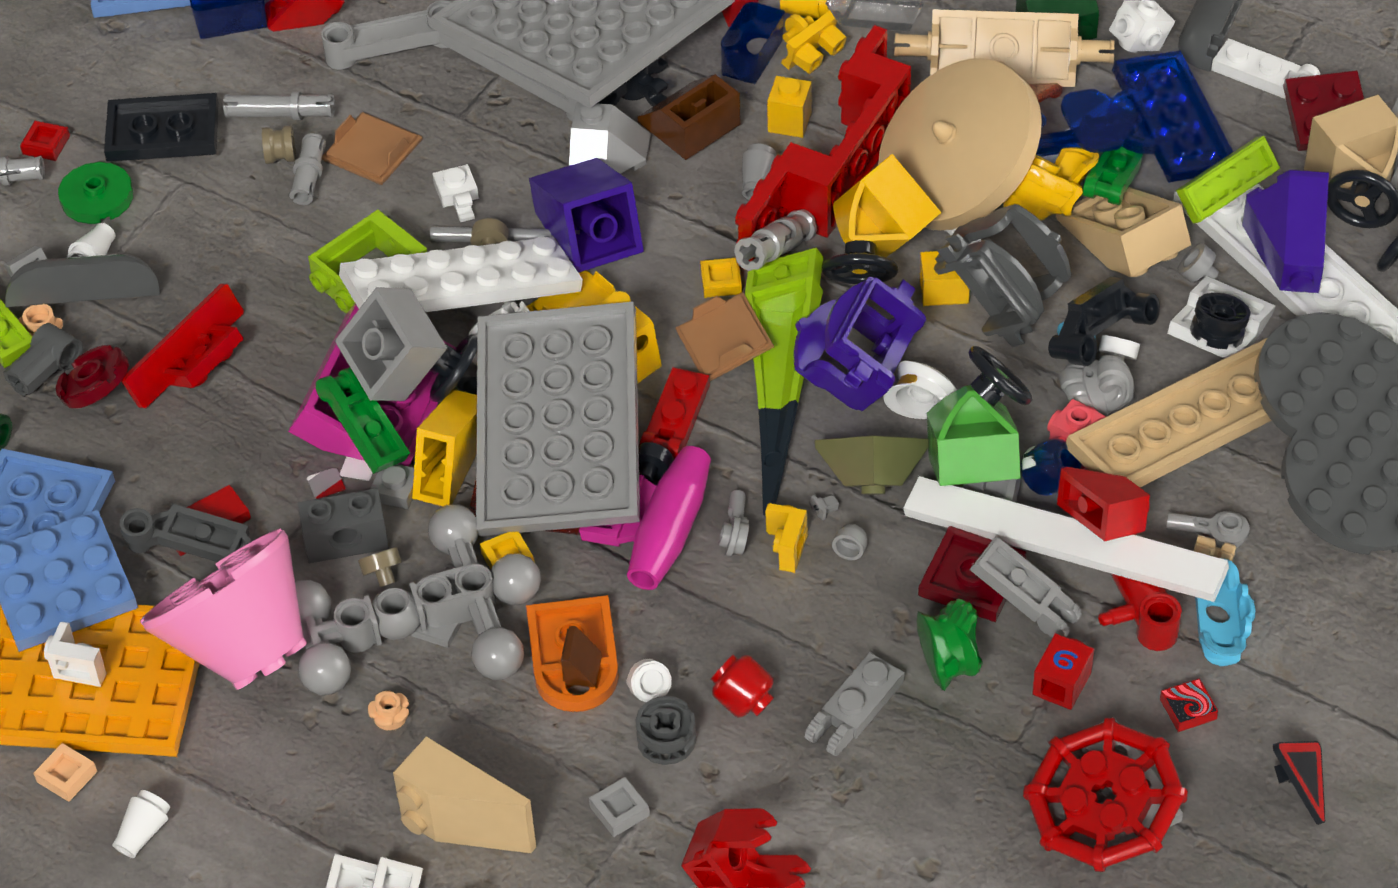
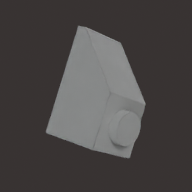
[569,102,651,174]

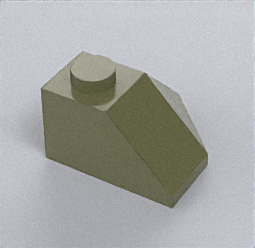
[815,436,929,495]

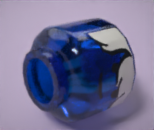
[1021,438,1082,496]

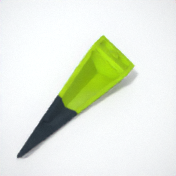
[745,247,823,517]

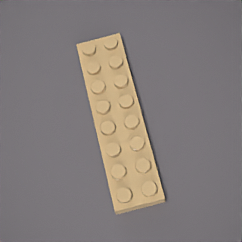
[1065,338,1272,487]

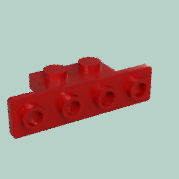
[122,284,244,408]

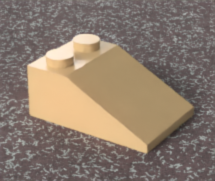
[1056,187,1191,277]
[393,736,536,853]

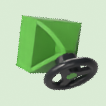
[926,346,1032,486]

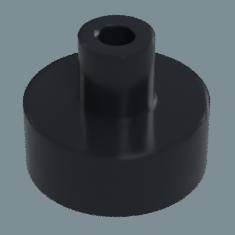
[639,442,674,483]

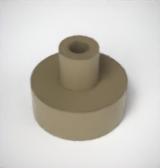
[470,218,509,246]
[358,547,402,587]

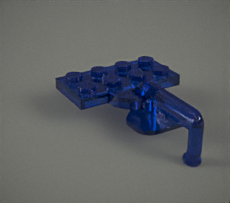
[1036,50,1233,183]

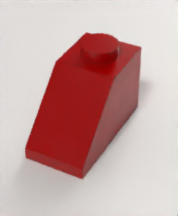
[265,0,345,32]
[1057,467,1150,541]

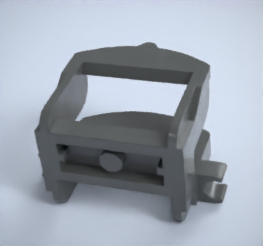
[934,204,1072,347]

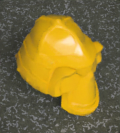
[1003,147,1099,221]

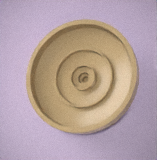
[878,59,1042,231]

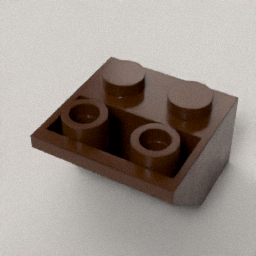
[637,74,740,160]

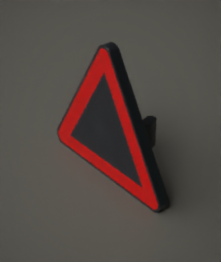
[1273,741,1325,825]

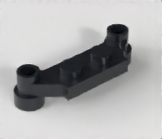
[1048,277,1160,366]

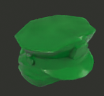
[917,599,983,691]

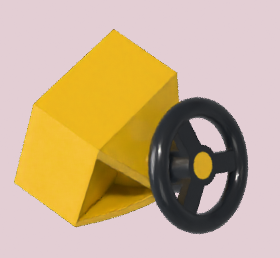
[822,154,941,284]

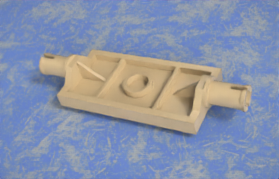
[894,9,1114,87]

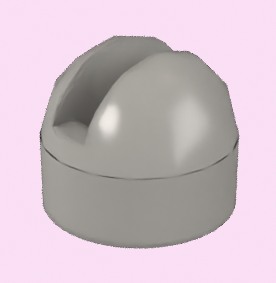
[832,524,867,560]

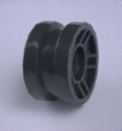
[1190,292,1251,349]

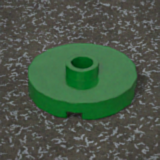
[58,162,133,224]

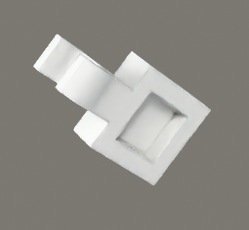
[432,164,479,222]

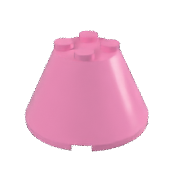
[140,528,307,690]

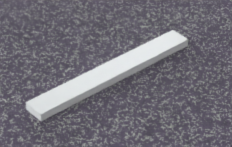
[903,476,1229,602]

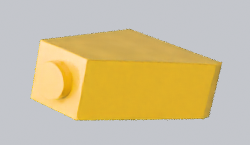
[412,389,477,506]

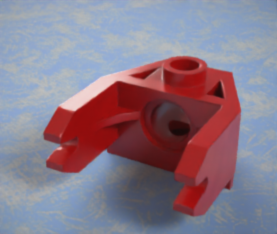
[681,808,811,888]

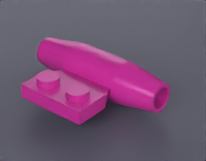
[579,446,711,590]

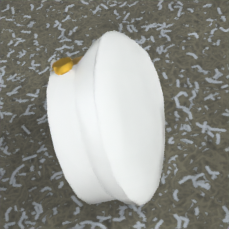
[883,361,957,419]

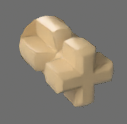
[1194,535,1236,561]

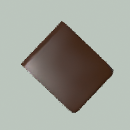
[561,626,602,687]

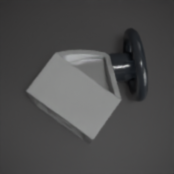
[335,287,477,402]

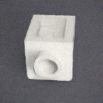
[44,622,107,687]

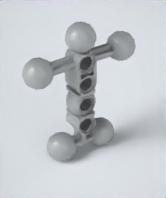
[295,504,541,695]

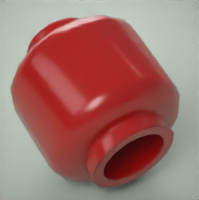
[710,655,774,718]

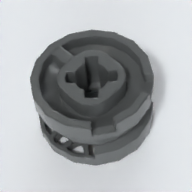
[635,696,696,765]

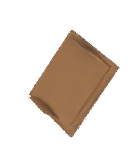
[321,112,423,185]
[675,292,774,381]

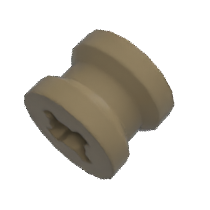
[262,125,296,164]

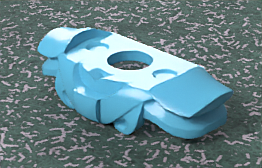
[1195,558,1256,666]

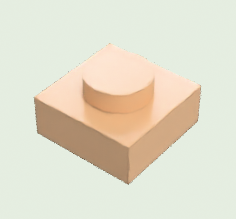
[34,743,97,802]

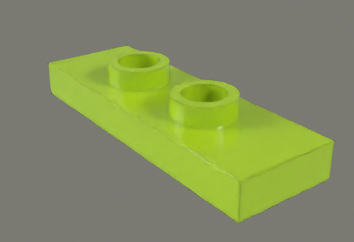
[1176,135,1280,223]

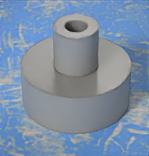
[1178,243,1219,283]

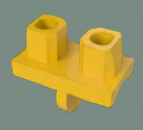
[781,9,847,74]

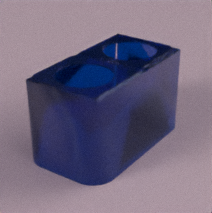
[190,0,267,39]
[721,2,785,84]

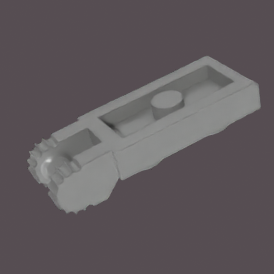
[969,536,1082,638]
[804,652,904,756]

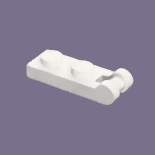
[1211,38,1320,99]

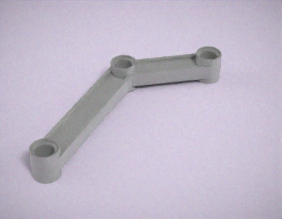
[321,0,579,121]

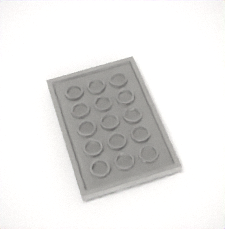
[476,301,640,536]

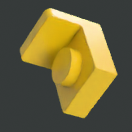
[765,503,808,573]

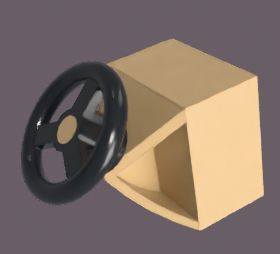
[1304,95,1398,228]

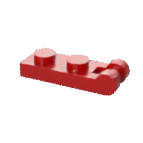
[640,367,710,459]

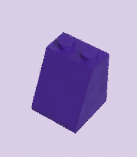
[529,157,644,273]

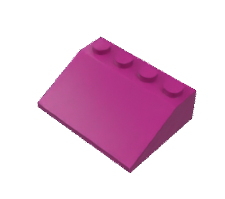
[288,303,456,467]

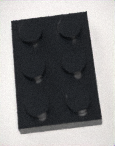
[104,93,219,162]

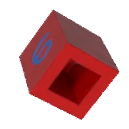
[1032,633,1094,710]

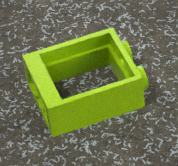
[308,209,427,313]

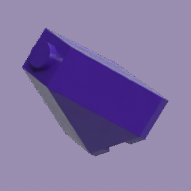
[1242,170,1329,293]

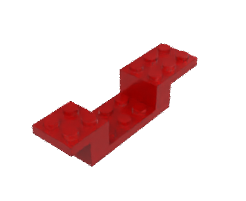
[735,25,911,271]

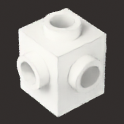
[1109,0,1175,53]

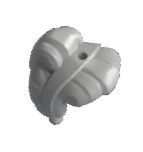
[1059,355,1134,417]

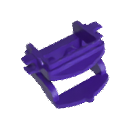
[794,277,926,411]

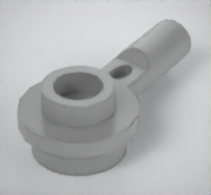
[718,490,749,557]
[1166,511,1250,549]

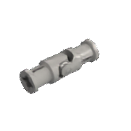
[734,209,817,271]

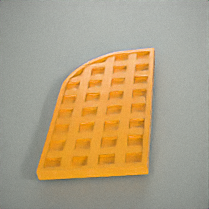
[0,605,200,757]

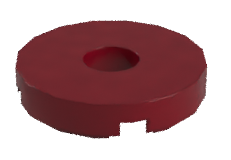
[55,345,129,409]

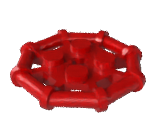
[1023,718,1188,872]

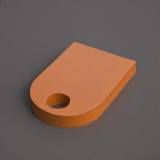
[526,595,619,712]

